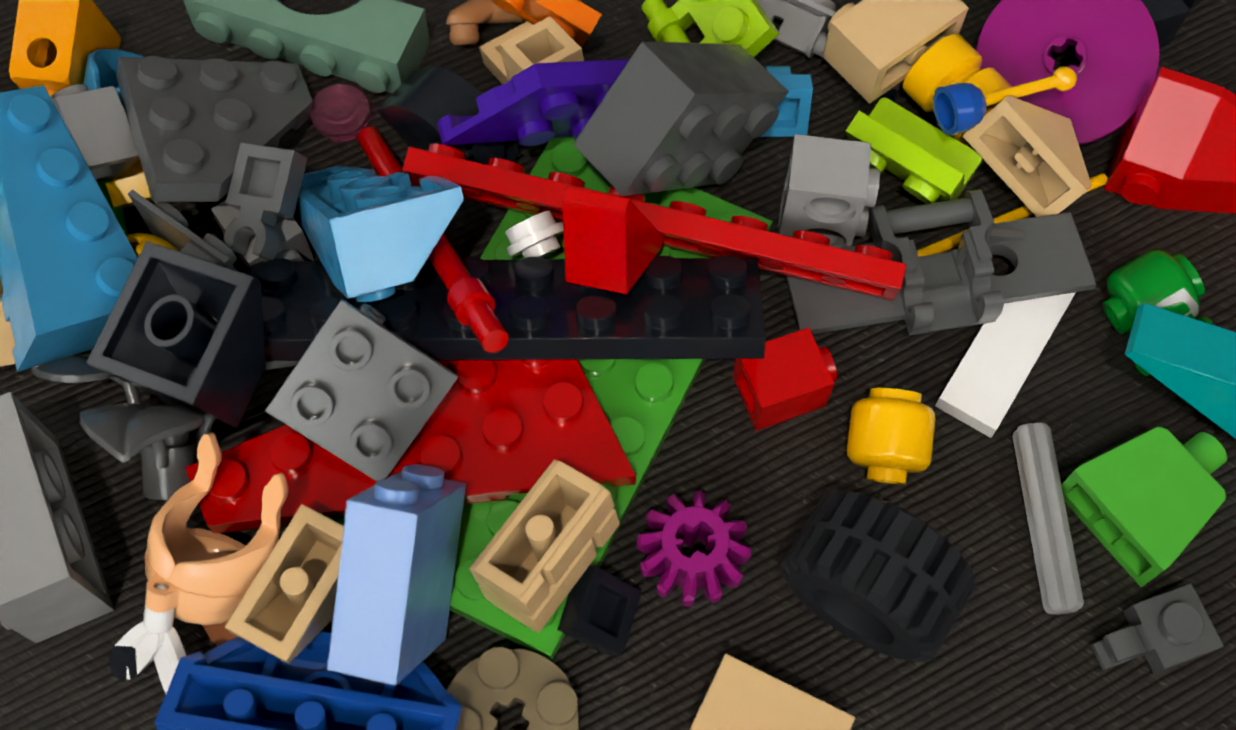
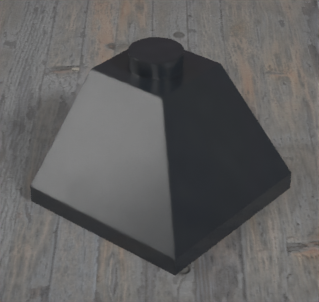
[86,241,266,428]

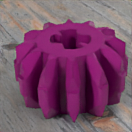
[637,490,751,607]

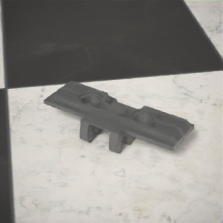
[785,189,1096,336]

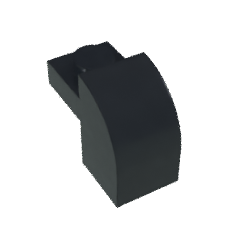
[377,65,521,165]

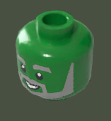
[1102,249,1205,334]

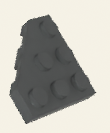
[116,56,313,202]

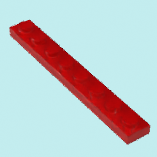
[402,144,907,301]

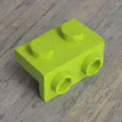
[846,98,982,204]

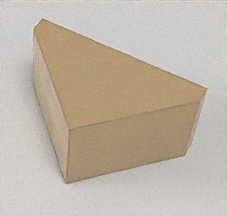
[963,95,1092,217]

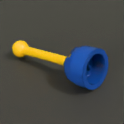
[933,67,1077,135]

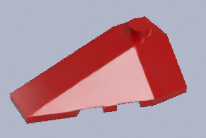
[1104,67,1236,214]

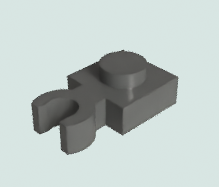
[223,142,308,261]

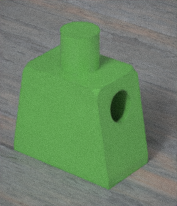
[1061,426,1227,587]

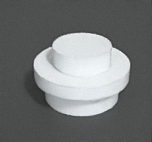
[505,210,564,258]

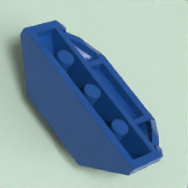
[155,631,462,730]

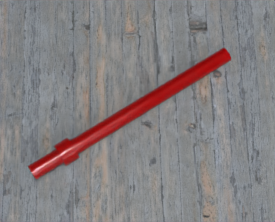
[357,126,509,353]

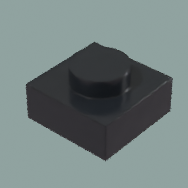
[557,566,642,656]

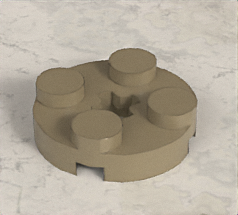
[446,647,579,730]

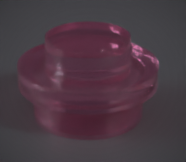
[310,84,370,142]

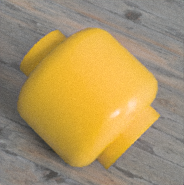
[847,388,936,485]

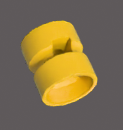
[902,34,1012,146]

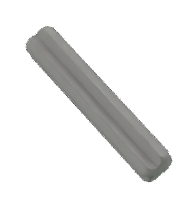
[1012,423,1084,615]

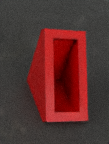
[562,187,664,294]

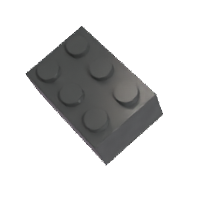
[573,41,789,196]

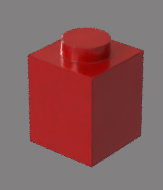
[732,327,837,431]

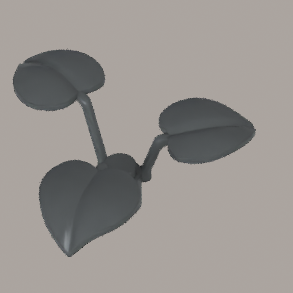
[31,350,299,500]

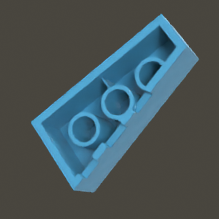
[0,85,138,372]

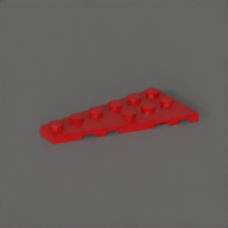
[185,359,636,533]

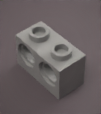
[777,134,880,248]

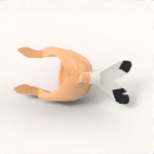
[109,432,288,694]

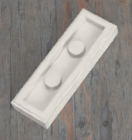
[935,292,1076,438]

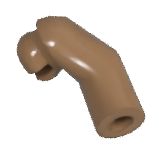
[446,0,523,45]

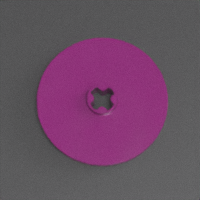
[976,0,1159,146]

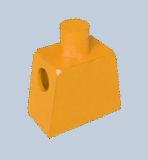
[9,0,121,97]

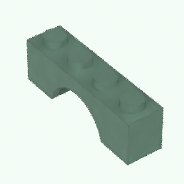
[183,0,431,94]

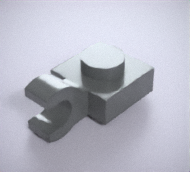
[1090,584,1224,674]

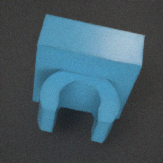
[759,66,813,137]

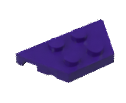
[437,59,630,146]

